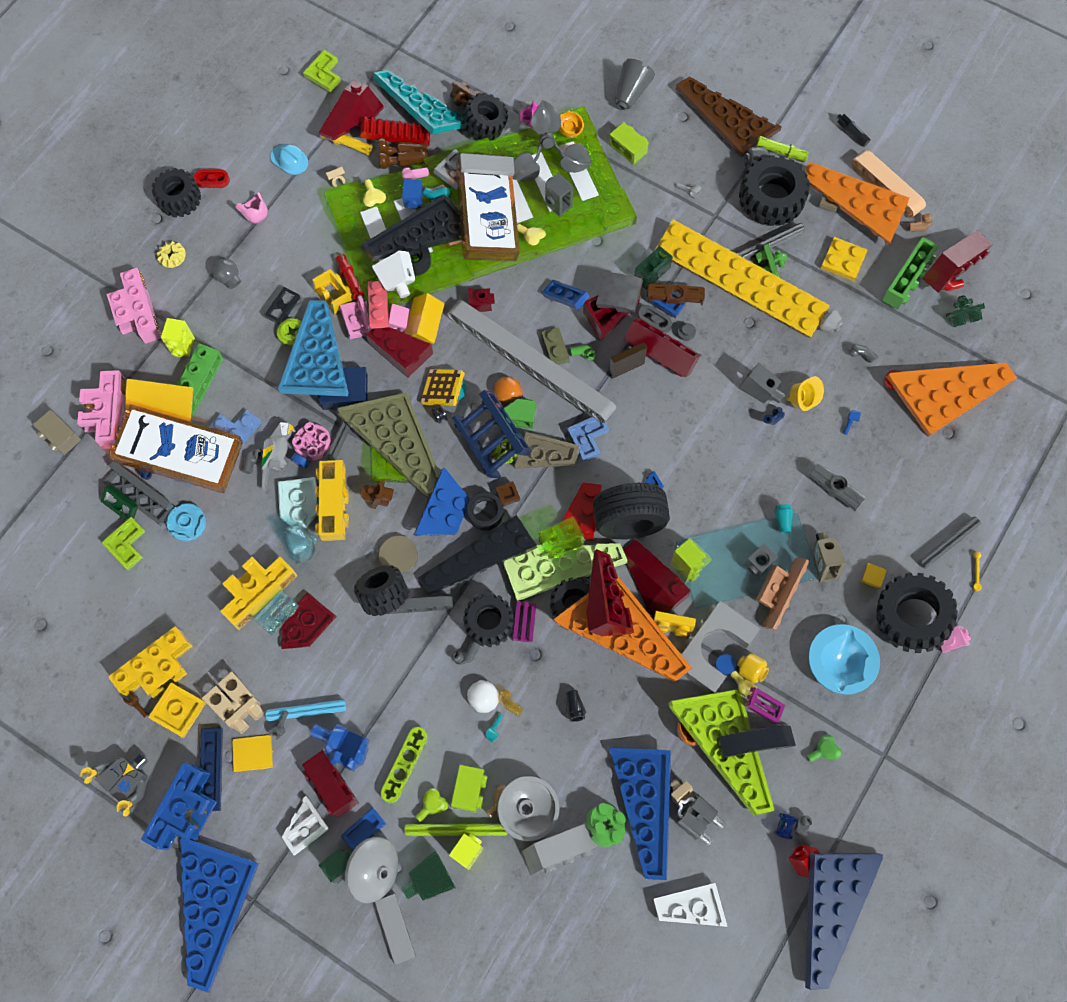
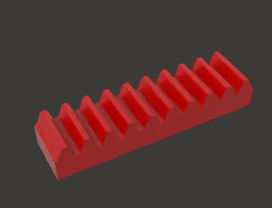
[360,117,430,147]

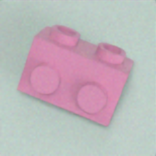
[340,296,371,339]

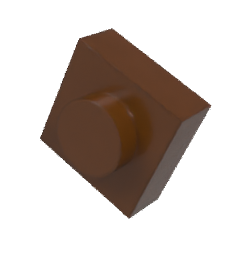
[496,481,520,507]

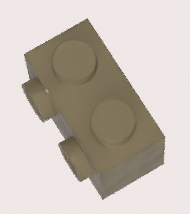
[33,410,81,455]

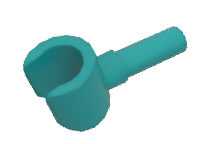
[486,713,503,743]

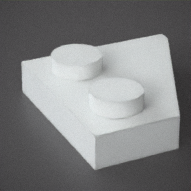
[282,796,329,855]

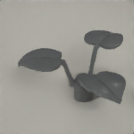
[510,100,592,182]

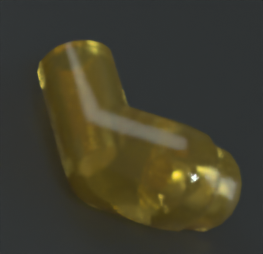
[498,689,523,716]

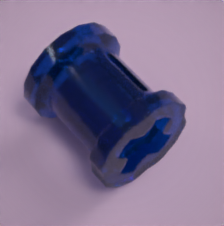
[773,813,798,840]

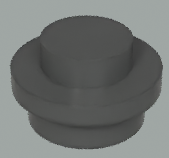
[678,323,696,341]

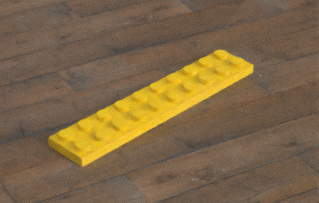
[655,219,830,338]

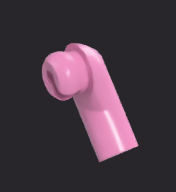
[402,168,429,180]

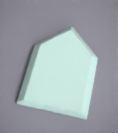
[278,477,318,533]

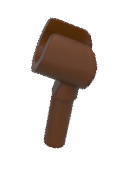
[123,692,148,718]

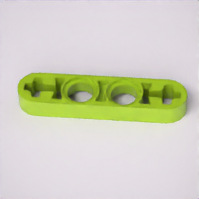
[381,727,428,804]

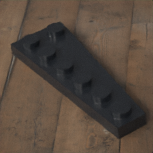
[418,515,538,595]

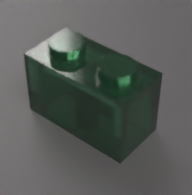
[634,246,673,290]
[318,848,352,884]

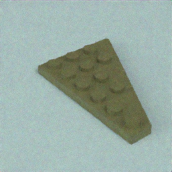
[337,392,439,497]

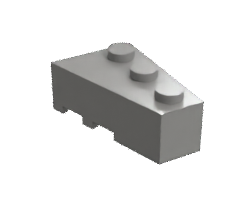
[522,823,599,875]

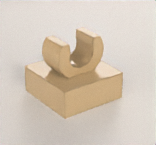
[325,167,346,188]
[670,779,694,807]

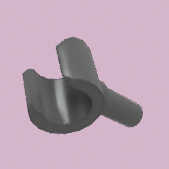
[269,711,289,740]

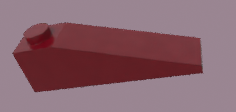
[319,80,384,140]
[623,540,691,615]
[586,549,634,636]

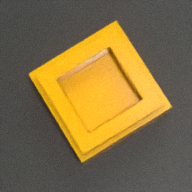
[861,563,887,589]

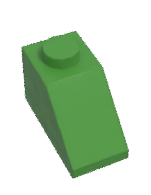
[504,398,536,429]

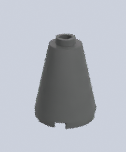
[615,58,655,110]

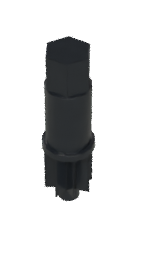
[837,114,871,147]

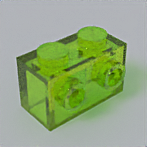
[538,517,584,559]

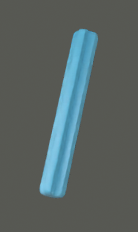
[266,700,346,721]

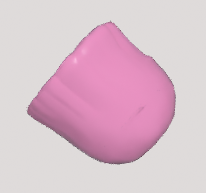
[235,192,268,224]

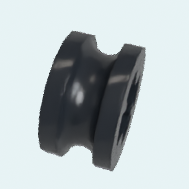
[431,405,448,424]

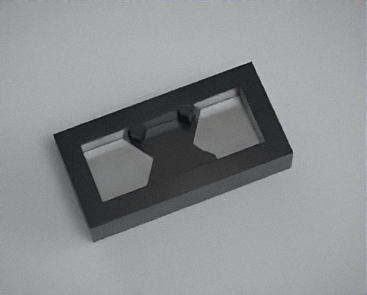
[264,287,300,325]

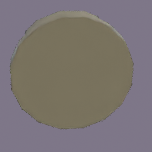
[379,536,418,574]

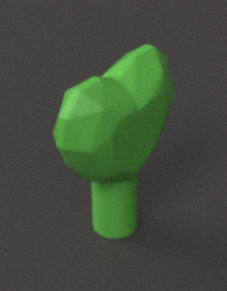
[807,734,842,763]

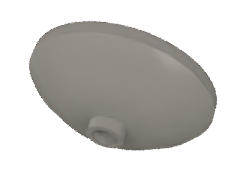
[497,776,559,841]
[345,837,398,903]

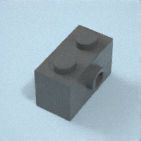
[545,173,573,217]

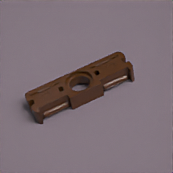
[647,284,705,306]

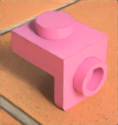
[941,625,971,653]

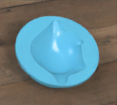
[808,624,880,695]

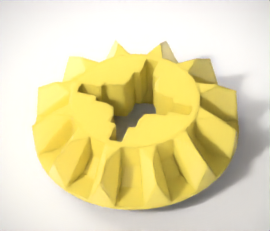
[157,241,186,268]

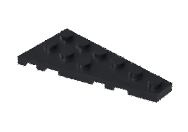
[361,195,470,261]

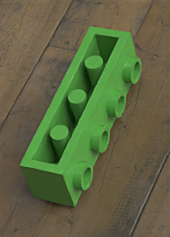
[882,237,938,310]
[175,344,223,420]

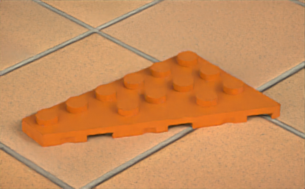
[886,363,1017,436]
[553,575,692,682]

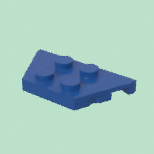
[413,468,470,536]

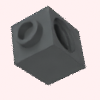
[745,544,778,577]

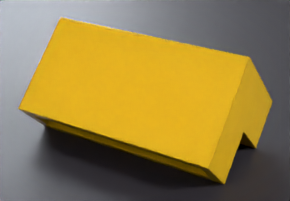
[404,293,445,344]

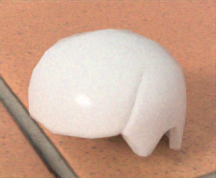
[467,680,499,713]

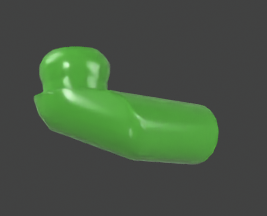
[570,345,596,360]

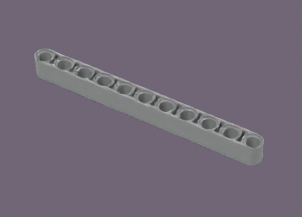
[448,300,616,423]

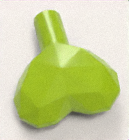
[415,788,448,822]

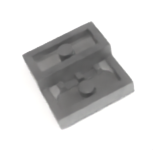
[596,272,643,312]

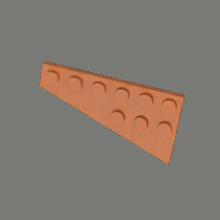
[805,162,910,245]

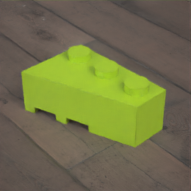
[669,538,713,584]

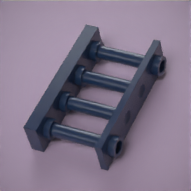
[452,390,532,479]

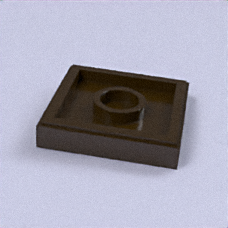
[609,343,647,379]

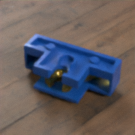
[141,762,217,850]

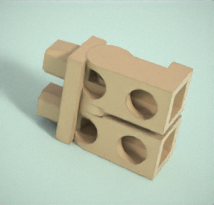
[202,671,264,734]

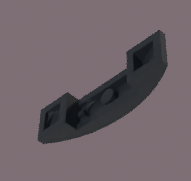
[717,726,796,758]

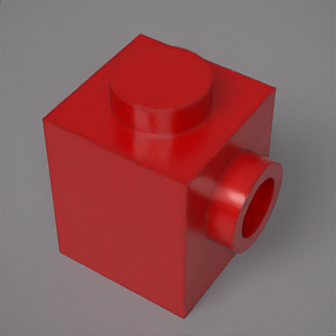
[788,845,820,878]

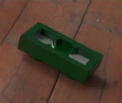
[101,484,138,521]

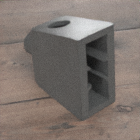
[739,362,785,403]

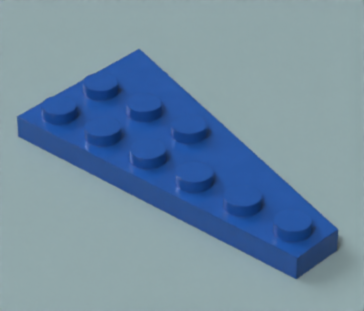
[609,747,671,880]

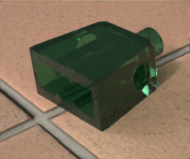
[402,851,456,901]

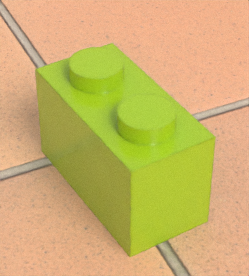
[609,122,649,165]
[451,765,488,813]

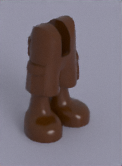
[379,138,428,169]

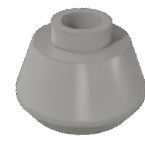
[819,310,843,333]

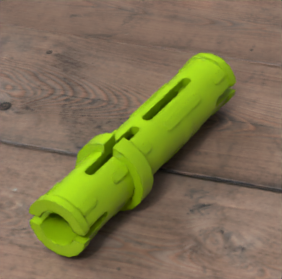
[756,136,809,162]

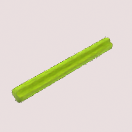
[404,824,508,836]

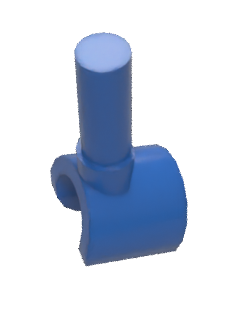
[843,410,861,435]

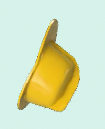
[786,376,824,412]

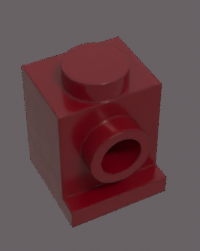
[468,288,495,312]

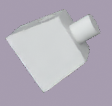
[372,251,415,298]

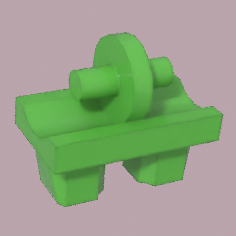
[756,244,788,278]

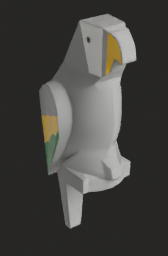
[262,422,295,491]

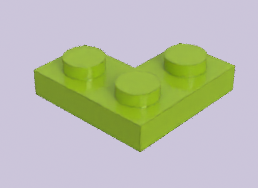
[303,50,341,93]
[101,517,146,571]

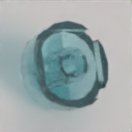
[282,525,318,565]

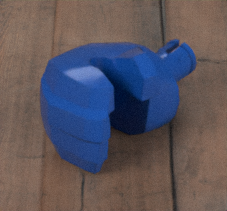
[310,724,369,772]

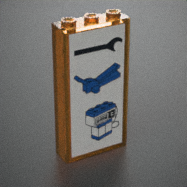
[456,156,520,261]
[109,404,243,494]

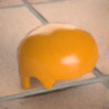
[559,111,584,138]

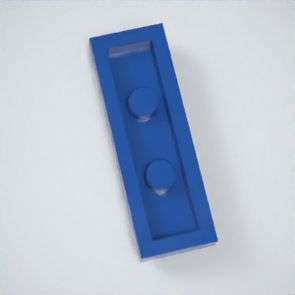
[541,280,590,310]

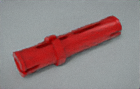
[335,254,364,300]

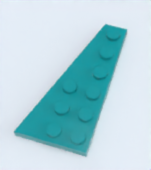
[373,70,464,135]

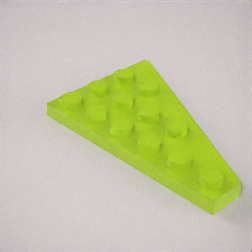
[668,689,775,816]

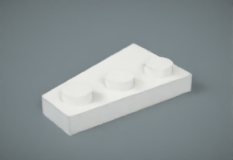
[653,883,728,927]

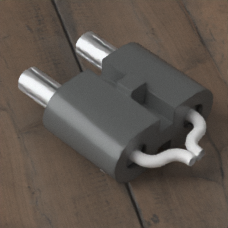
[676,794,726,845]

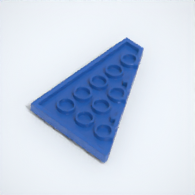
[180,837,259,993]

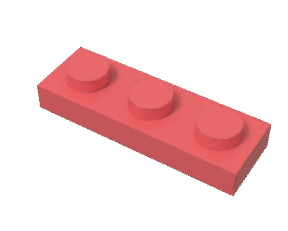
[368,281,389,329]

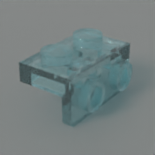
[254,591,299,636]

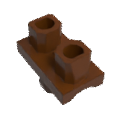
[450,80,482,107]
[360,480,394,509]

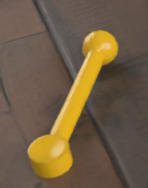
[973,552,982,592]

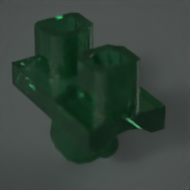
[946,295,985,327]

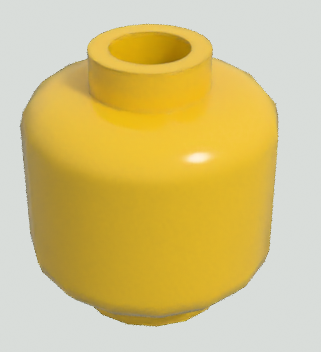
[737,653,769,683]

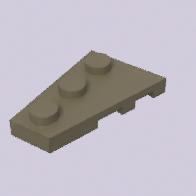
[514,432,580,469]

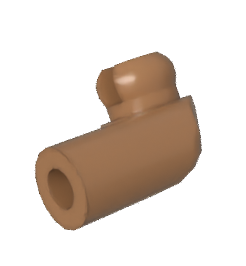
[908,213,933,232]

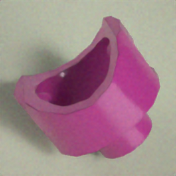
[519,100,539,127]

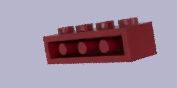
[623,318,701,378]

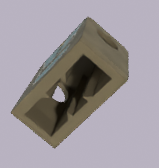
[813,532,846,582]

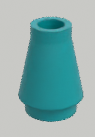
[774,504,794,533]

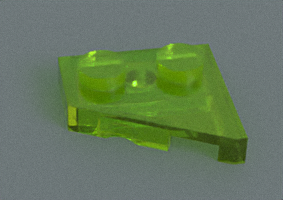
[370,446,409,483]

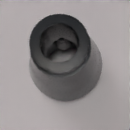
[566,690,586,722]

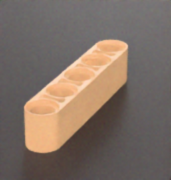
[851,150,926,218]

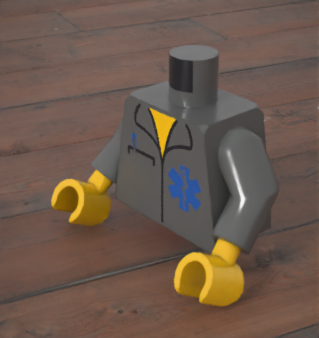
[80,753,148,816]

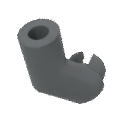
[849,344,878,363]
[242,449,263,474]
[452,641,480,665]
[794,815,813,846]

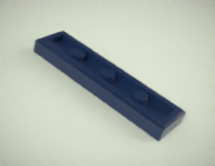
[200,727,223,812]

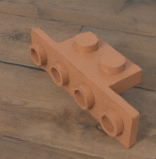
[756,558,809,630]

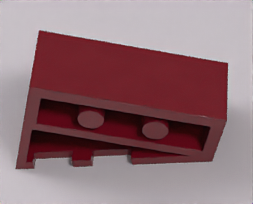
[583,293,641,341]

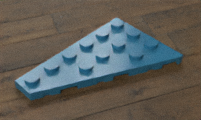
[278,300,348,396]

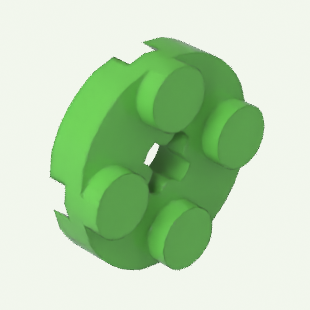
[586,803,626,848]

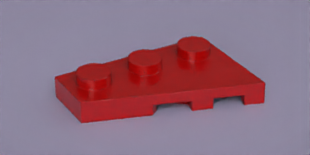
[555,482,602,541]

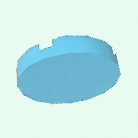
[166,503,206,541]

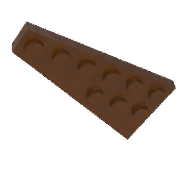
[676,76,782,157]

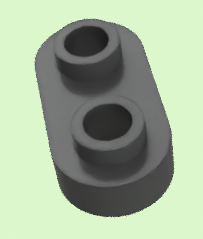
[638,305,672,333]

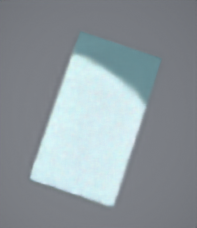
[676,513,820,609]

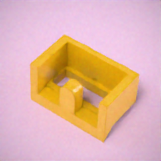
[312,269,352,315]

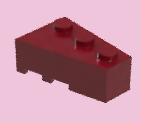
[366,327,433,378]
[302,750,359,818]

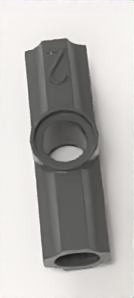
[809,462,866,511]

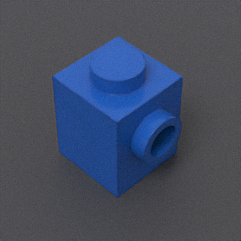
[402,179,423,209]

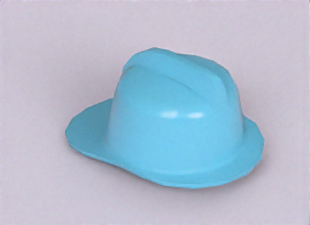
[270,144,308,175]

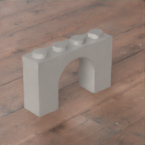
[679,601,760,694]

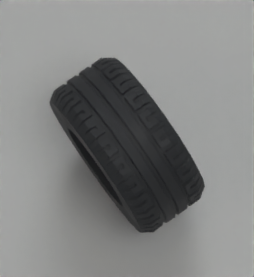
[593,483,670,540]

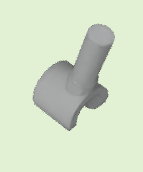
[676,183,701,198]

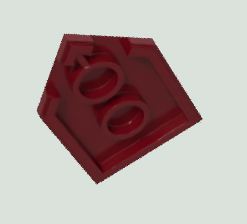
[281,592,337,650]

